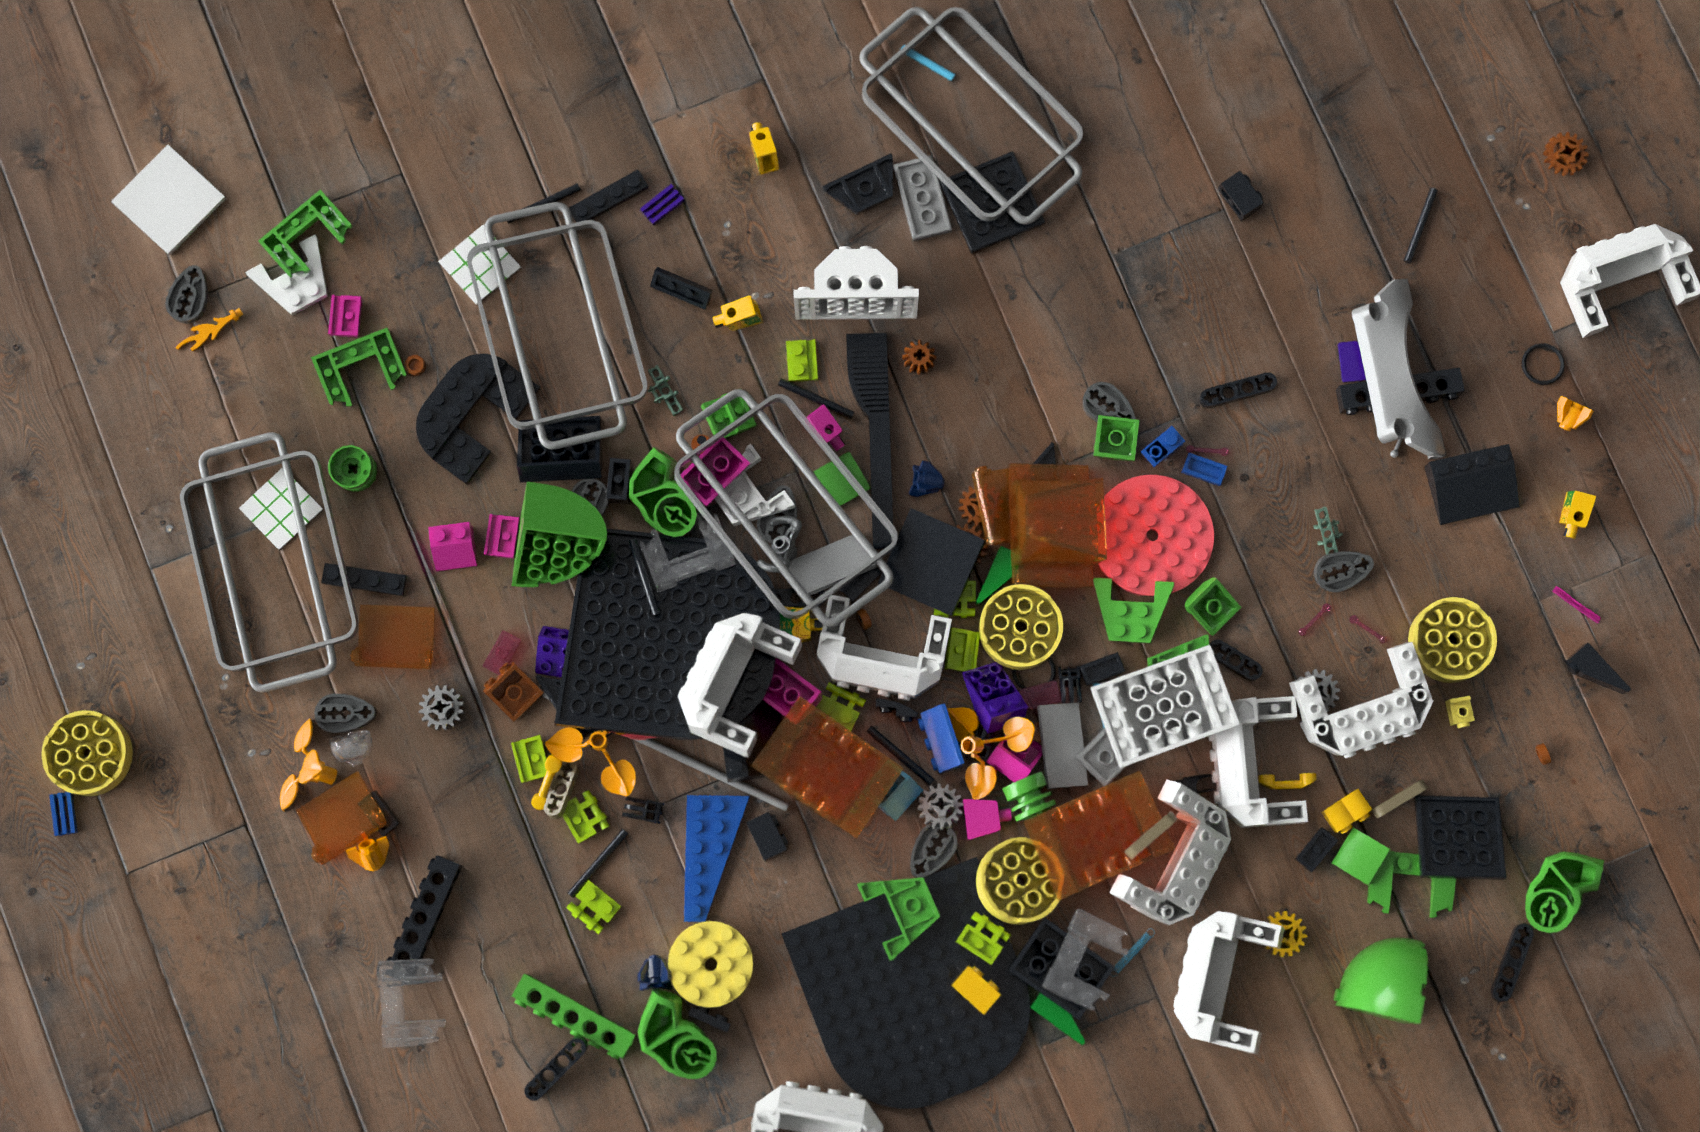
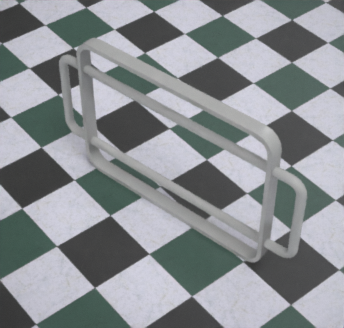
[859,7,1083,225]
[467,202,647,450]
[674,389,898,627]
[180,432,359,693]

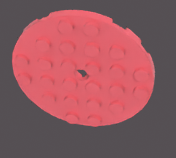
[1090,475,1214,596]

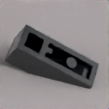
[1565,643,1631,694]

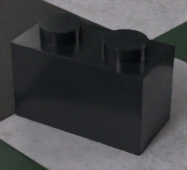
[1218,171,1264,221]
[606,458,634,504]
[746,812,789,861]

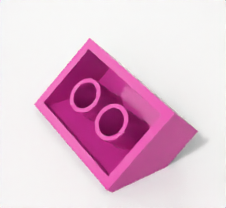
[680,437,750,507]
[763,658,823,725]

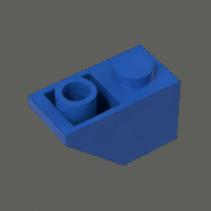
[1141,426,1185,467]

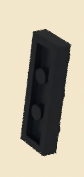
[650,267,713,310]

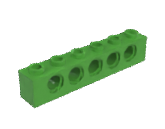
[512,974,637,1060]

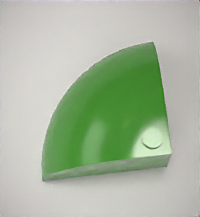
[512,482,607,587]
[1334,937,1428,1024]

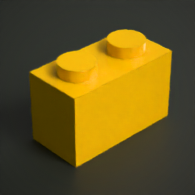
[951,966,1001,1014]

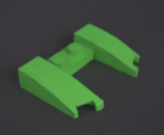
[258,190,352,278]
[311,328,407,407]
[1367,851,1456,918]

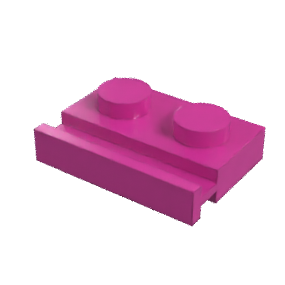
[328,295,363,338]
[484,514,520,559]

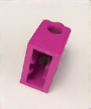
[806,404,846,452]
[962,799,1012,841]

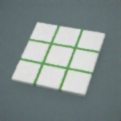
[439,225,521,305]
[239,467,323,550]

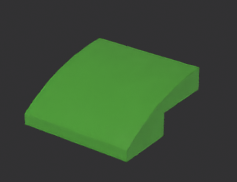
[701,393,756,439]
[813,451,871,506]
[1332,827,1390,885]

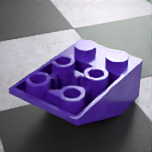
[962,662,1028,734]

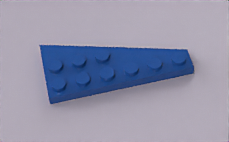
[684,795,750,922]

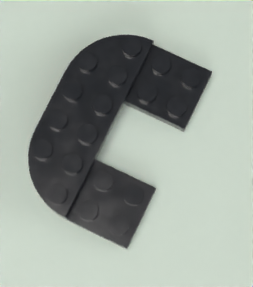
[416,354,541,485]

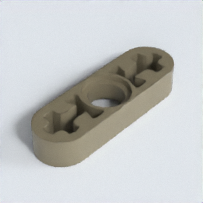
[544,762,579,819]
[1372,779,1428,818]
[1124,811,1178,859]

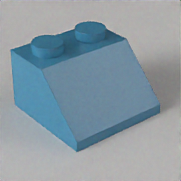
[860,760,923,821]

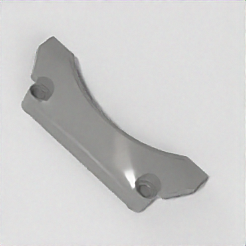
[1352,279,1446,460]

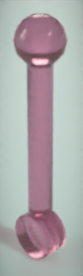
[1186,445,1229,456]
[1298,603,1331,636]
[1349,615,1387,643]

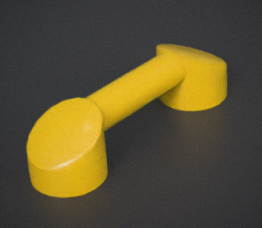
[531,754,563,810]
[1258,773,1317,790]

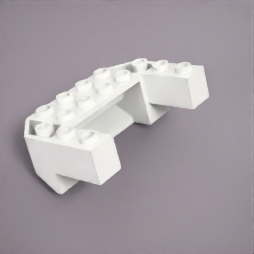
[1560,224,1700,338]
[817,595,952,701]
[678,613,802,758]
[1289,642,1433,758]
[1208,696,1308,828]
[1110,780,1231,925]
[1174,911,1285,1054]
[751,1081,883,1132]

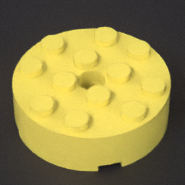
[979,584,1063,670]
[1408,597,1497,683]
[42,710,133,796]
[976,837,1064,925]
[668,921,754,1007]

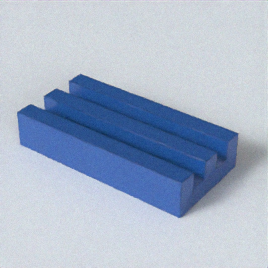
[49,792,78,836]

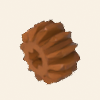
[902,340,937,375]

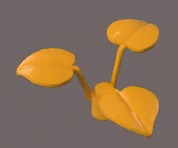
[947,707,1035,800]
[280,718,337,812]
[545,727,636,797]

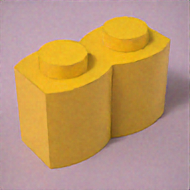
[1321,789,1372,834]

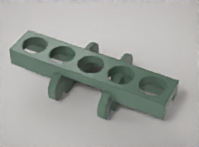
[648,365,683,416]
[1313,506,1343,554]

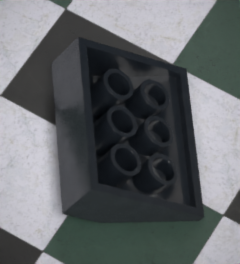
[517,416,602,483]
[1424,444,1520,525]
[722,701,790,783]
[1009,918,1115,1020]

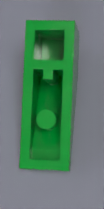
[975,546,1025,606]
[1030,993,1085,1046]

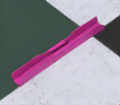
[1552,586,1601,624]

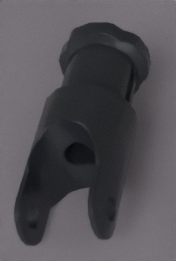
[1168,774,1214,794]

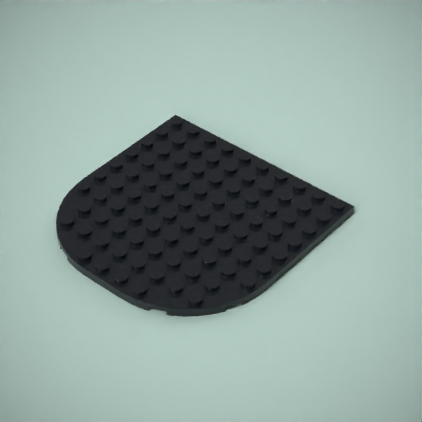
[554,528,780,740]
[781,857,1030,1109]

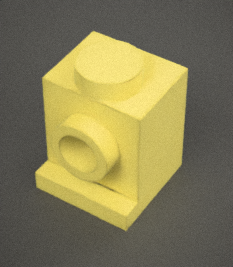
[1445,696,1475,728]

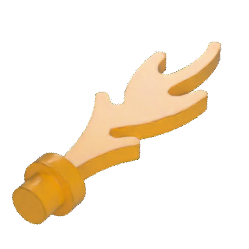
[176,308,244,351]

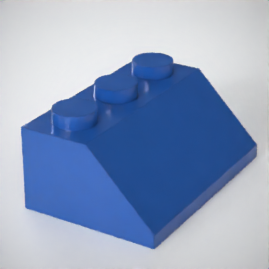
[917,703,964,774]

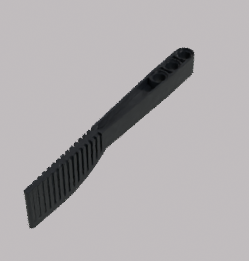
[846,333,893,550]

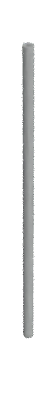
[543,692,789,811]

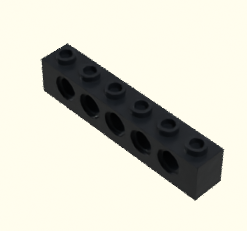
[1336,367,1465,415]
[384,855,462,983]

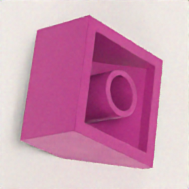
[428,522,477,572]
[986,735,1043,782]

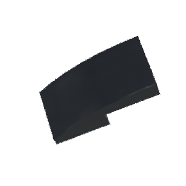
[875,698,917,722]

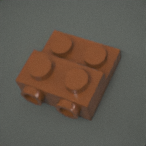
[483,662,544,722]

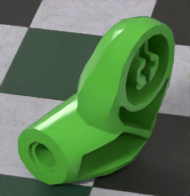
[628,447,697,537]
[1525,851,1604,933]
[638,988,716,1079]

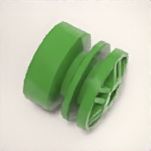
[328,445,377,492]
[1002,772,1056,822]

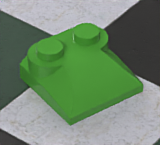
[1093,415,1139,461]
[1185,577,1241,636]

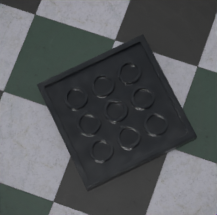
[939,151,1045,254]
[878,508,986,616]
[1414,795,1507,880]

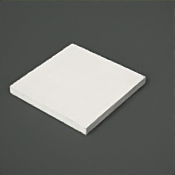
[111,145,226,256]

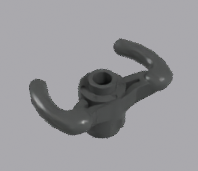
[757,516,802,573]

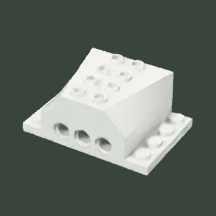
[794,246,919,320]
[1091,645,1240,768]

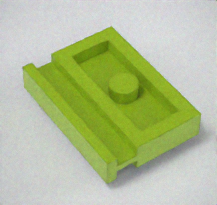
[786,339,818,382]
[944,627,980,672]
[511,735,547,784]

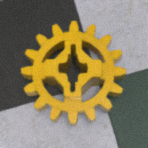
[1265,911,1307,957]

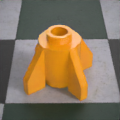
[1557,396,1594,432]
[346,833,389,871]

